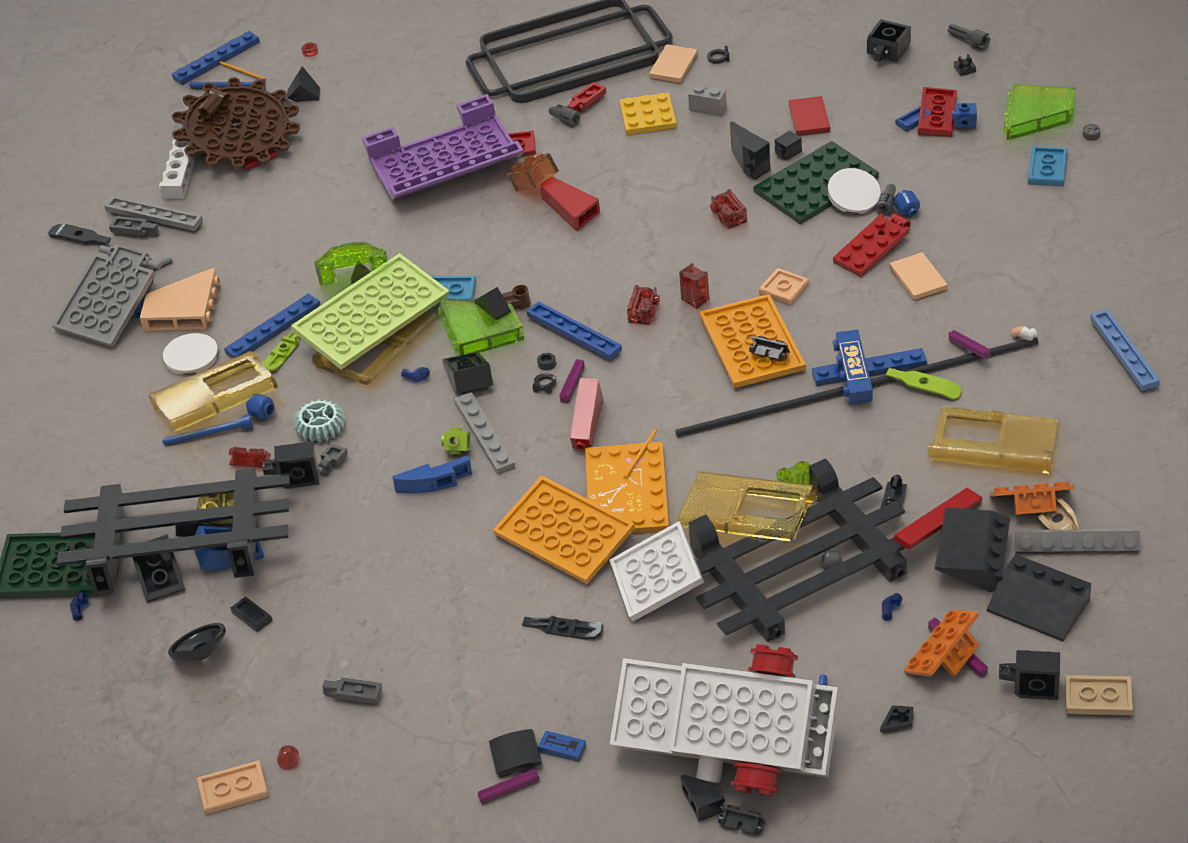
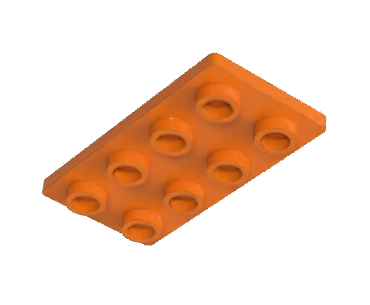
[989,481,1075,515]
[904,610,979,677]

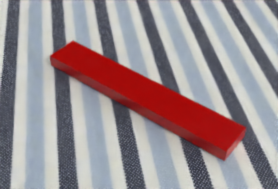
[893,488,983,550]

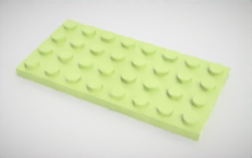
[291,253,449,370]

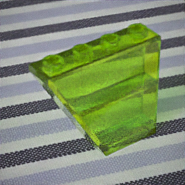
[1004,84,1076,140]
[437,298,524,355]

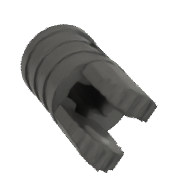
[548,104,581,126]
[876,183,896,216]

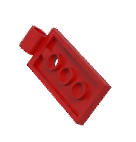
[833,213,911,277]

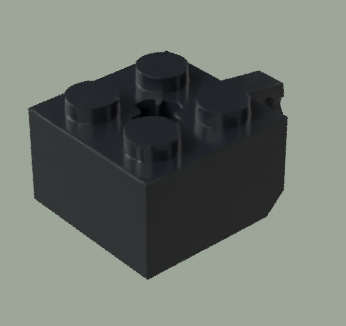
[867,19,911,62]
[262,441,319,489]
[999,650,1060,700]

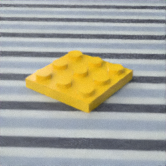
[619,93,677,135]

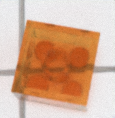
[507,152,559,192]

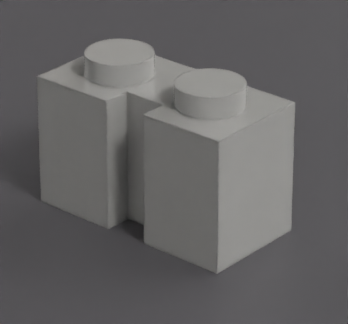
[688,84,727,116]

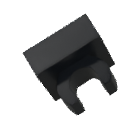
[954,54,976,76]

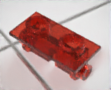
[229,446,271,468]

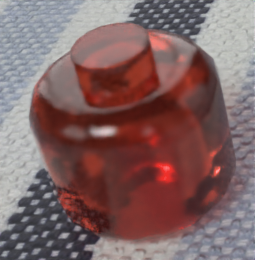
[277,745,299,770]

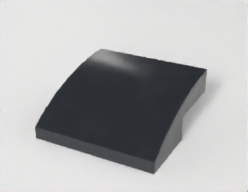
[489,729,542,778]

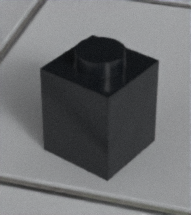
[774,130,802,161]

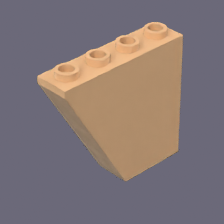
[140,268,220,331]

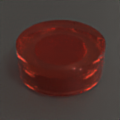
[301,42,318,57]

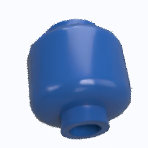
[894,190,920,217]
[246,393,275,420]

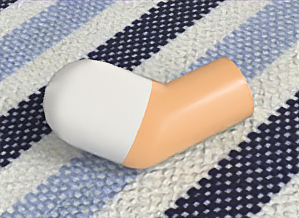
[1011,326,1037,341]

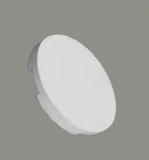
[828,168,881,214]
[163,333,218,375]

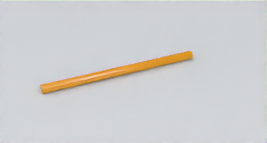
[220,61,266,81]
[623,430,657,478]

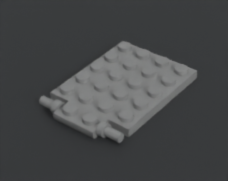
[52,245,162,348]

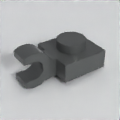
[319,444,348,476]

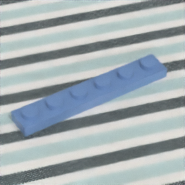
[1090,309,1160,391]

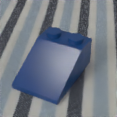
[194,526,264,571]

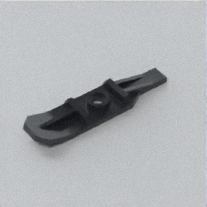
[48,224,111,245]
[522,615,604,639]

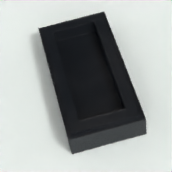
[230,596,273,632]

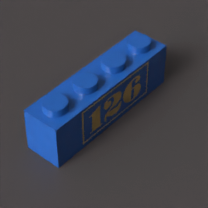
[832,329,873,404]

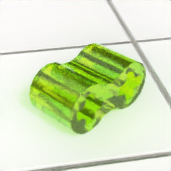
[776,461,811,494]

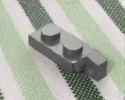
[109,216,159,236]
[322,677,382,704]

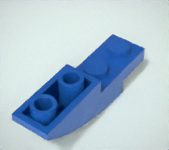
[392,456,472,493]

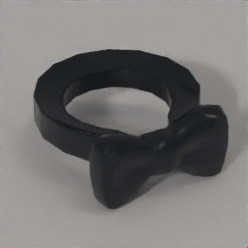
[707,46,730,63]
[533,373,556,394]

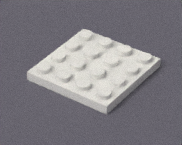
[610,521,704,621]

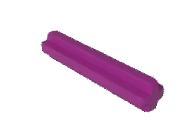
[948,330,991,359]
[559,359,585,402]
[477,769,539,803]

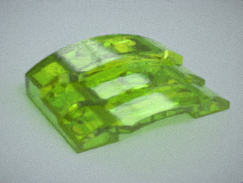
[314,242,388,285]

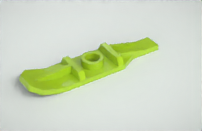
[259,332,300,372]
[886,368,962,400]

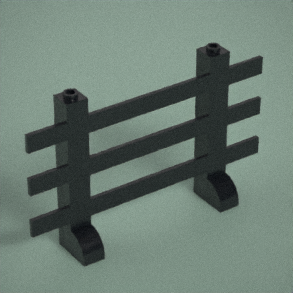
[688,458,907,642]
[57,467,290,595]

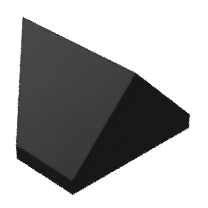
[286,66,320,102]

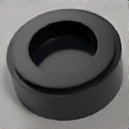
[537,353,556,370]

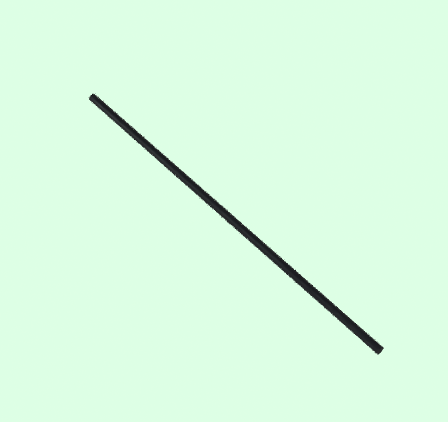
[675,337,1038,437]

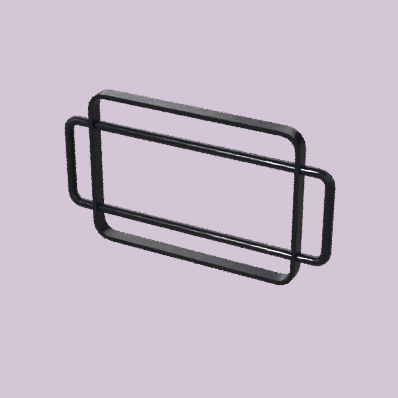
[465,0,673,103]

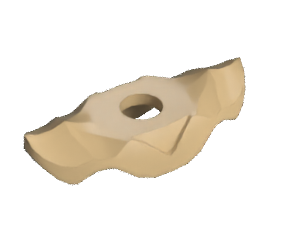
[1037,497,1079,530]

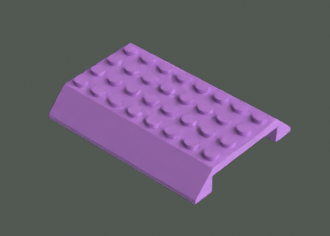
[361,94,524,201]

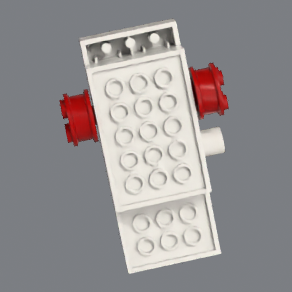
[610,644,840,797]

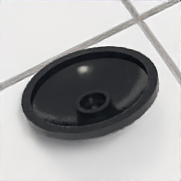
[168,623,226,661]

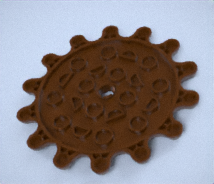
[172,77,300,170]

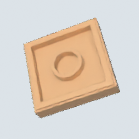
[759,268,809,305]

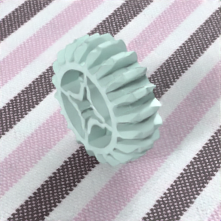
[293,399,345,443]

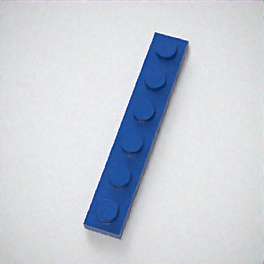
[171,31,260,85]
[224,293,321,362]
[527,301,622,360]
[812,348,927,386]

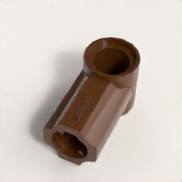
[198,88,229,119]
[502,285,531,309]

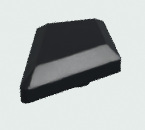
[880,706,914,733]

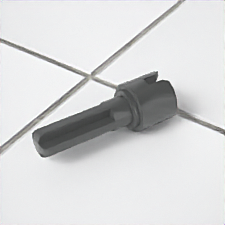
[947,24,991,49]

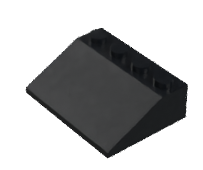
[935,508,1010,592]
[987,554,1092,641]

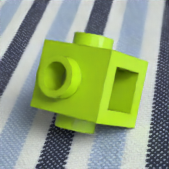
[441,427,471,455]

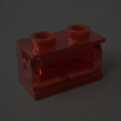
[710,189,747,229]
[679,263,710,309]
[627,285,660,325]

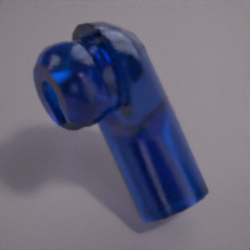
[401,367,430,382]
[70,592,89,621]
[882,593,903,621]

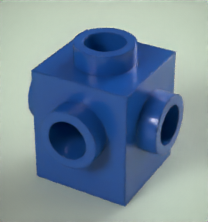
[952,103,977,128]

